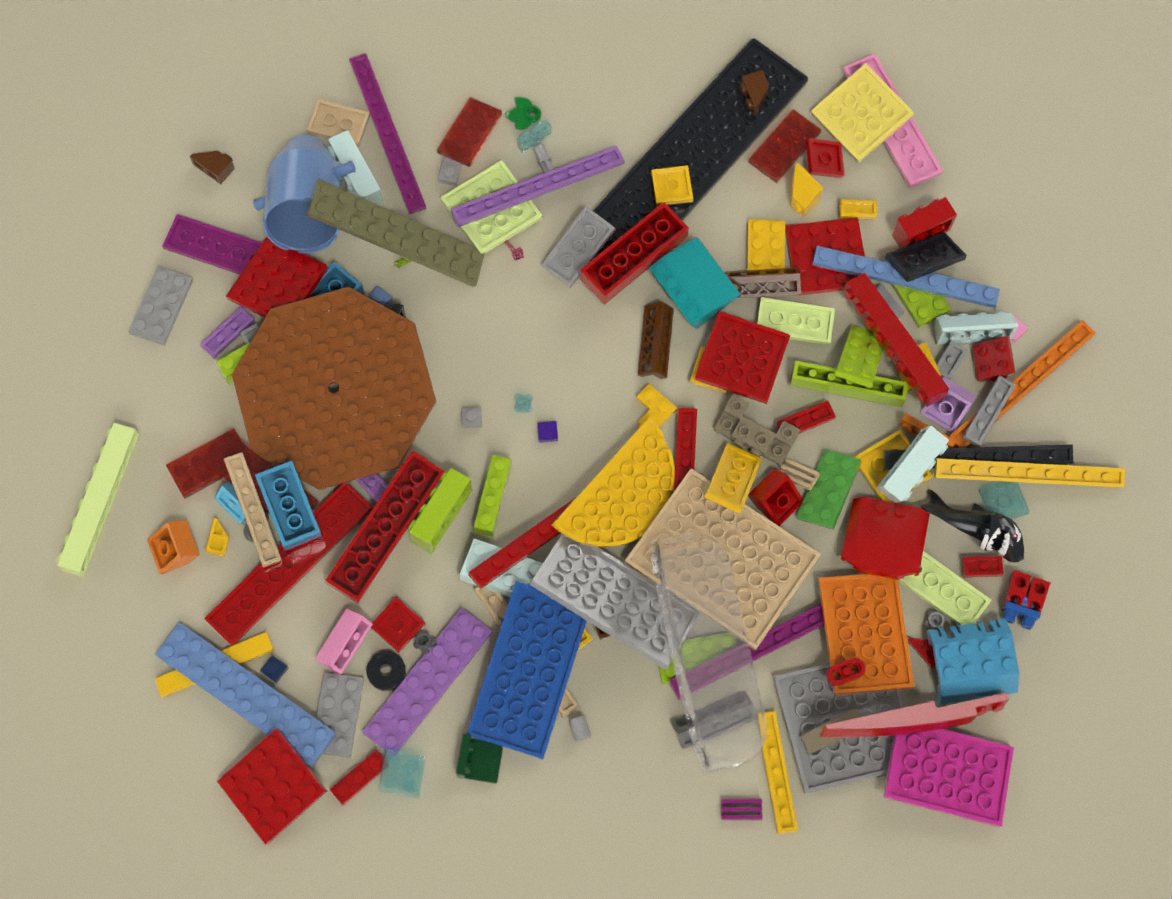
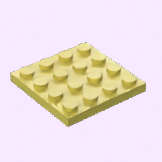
[811,63,914,163]

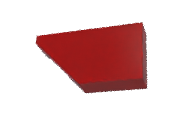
[907,638,936,668]

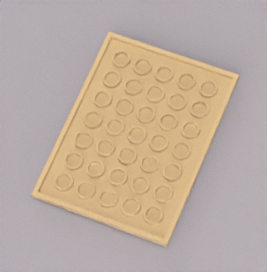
[625,469,821,651]

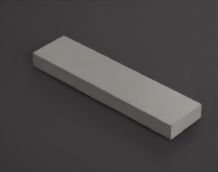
[962,375,1016,447]

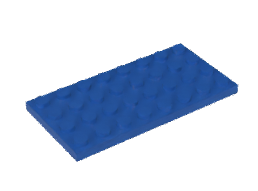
[467,581,587,759]

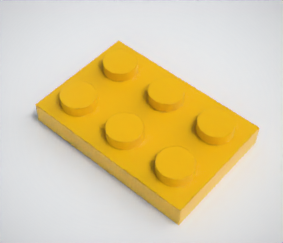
[747,219,785,271]

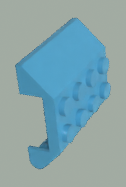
[927,618,1019,705]

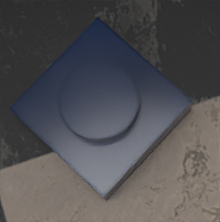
[260,655,288,684]

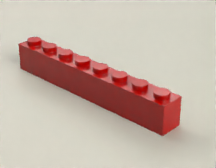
[844,273,949,407]

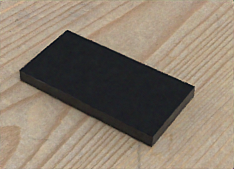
[885,232,967,282]

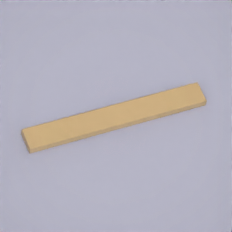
[473,586,579,718]

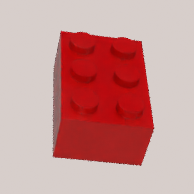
[892,197,957,248]

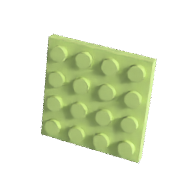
[440,160,542,254]

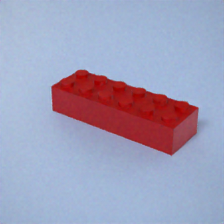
[580,202,689,305]

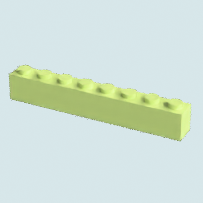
[57,423,139,577]

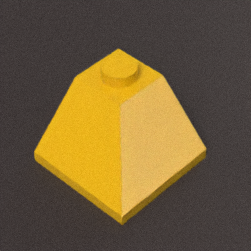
[791,163,823,217]

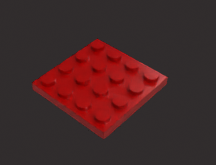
[785,218,865,296]
[226,236,329,318]
[695,311,791,404]
[217,728,328,845]

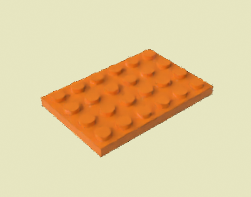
[818,574,914,695]

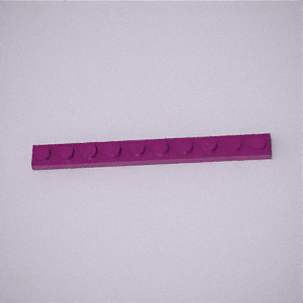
[349,53,427,215]
[669,604,824,700]

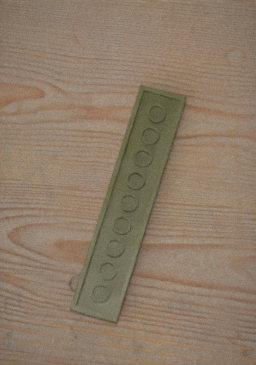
[306,179,485,287]

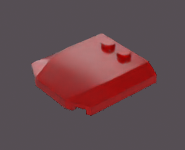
[841,496,930,580]

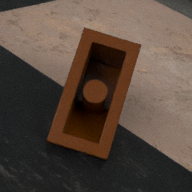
[189,151,235,184]

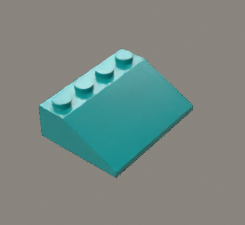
[649,237,741,329]

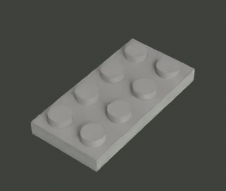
[541,206,616,288]
[129,266,193,346]
[316,673,364,758]

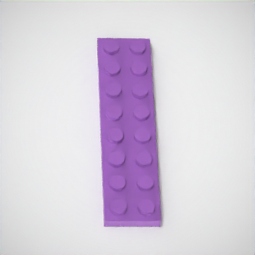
[362,608,493,758]

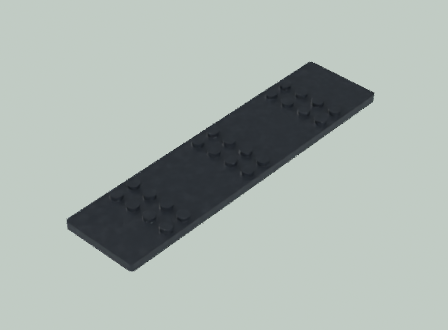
[593,38,808,258]

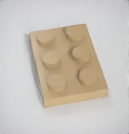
[307,99,370,147]

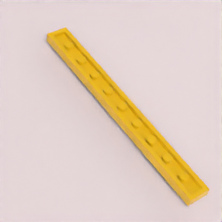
[934,458,1125,488]

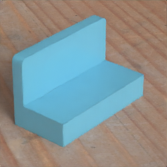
[214,481,262,524]

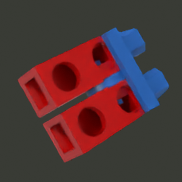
[1001,570,1051,630]

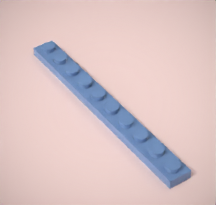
[813,246,1000,308]

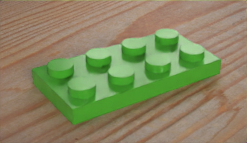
[797,450,862,530]

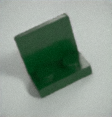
[456,734,503,784]

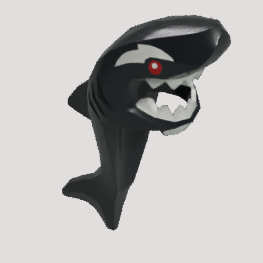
[921,490,1024,562]

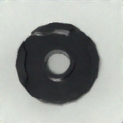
[366,651,406,691]

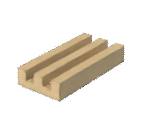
[780,458,820,491]

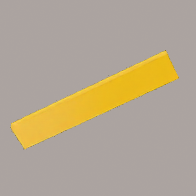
[155,632,274,698]
[755,711,798,834]

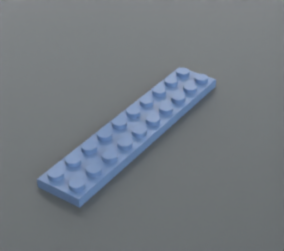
[155,622,337,767]

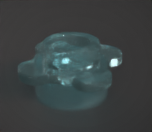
[514,394,533,413]

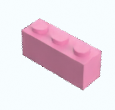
[315,609,373,675]

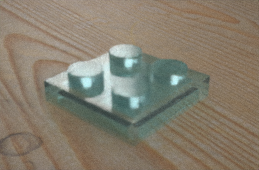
[978,481,1030,519]
[378,750,426,798]

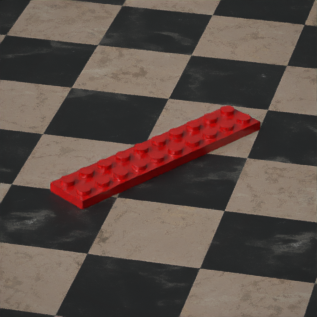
[204,483,373,646]

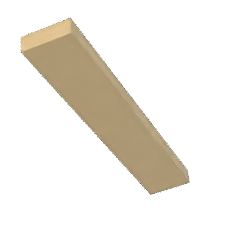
[224,452,282,568]

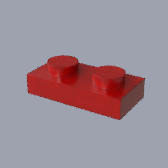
[962,556,1004,578]

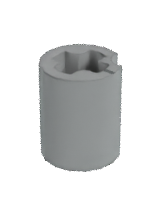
[569,716,591,742]

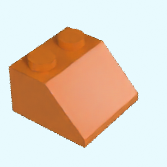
[147,520,200,574]

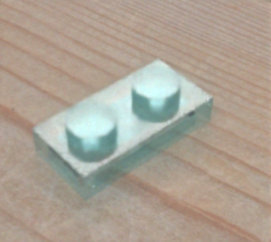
[517,120,551,152]

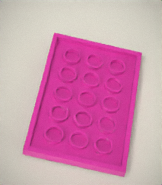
[883,729,1014,827]

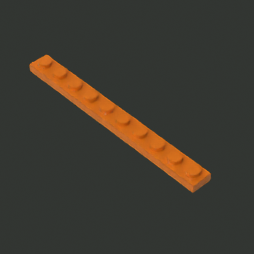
[949,320,1096,448]

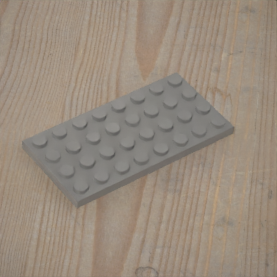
[530,534,699,670]

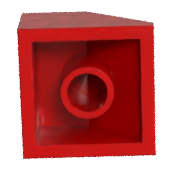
[748,469,804,526]

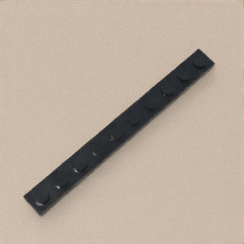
[883,444,1074,470]

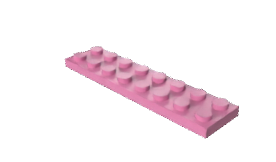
[843,53,943,188]

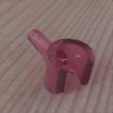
[504,240,524,260]

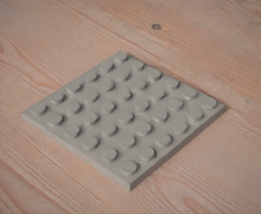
[773,663,905,794]

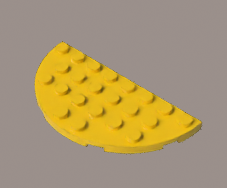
[552,417,675,547]

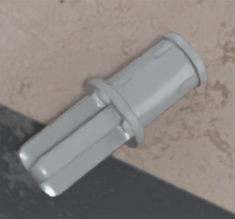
[533,144,554,173]

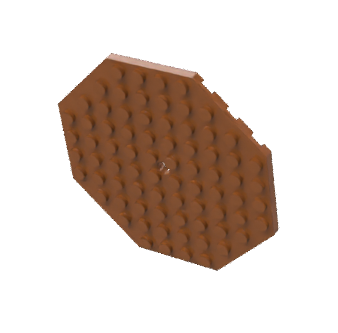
[232,287,437,491]

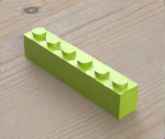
[790,361,908,408]

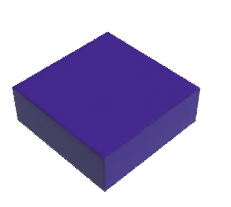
[538,421,558,443]

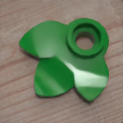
[505,97,542,130]

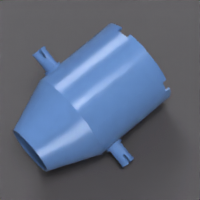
[253,134,356,253]

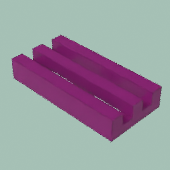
[721,799,763,820]

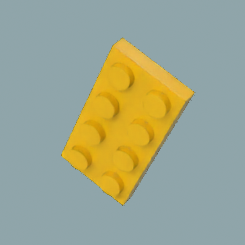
[704,443,762,514]

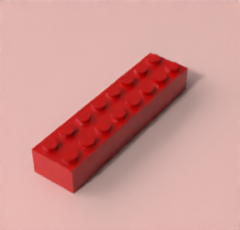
[325,450,445,604]

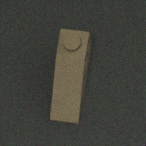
[800,708,862,755]

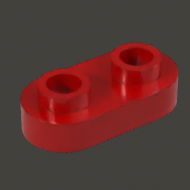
[826,658,866,686]

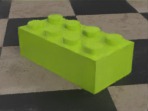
[408,468,473,554]

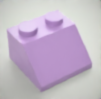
[921,376,977,433]

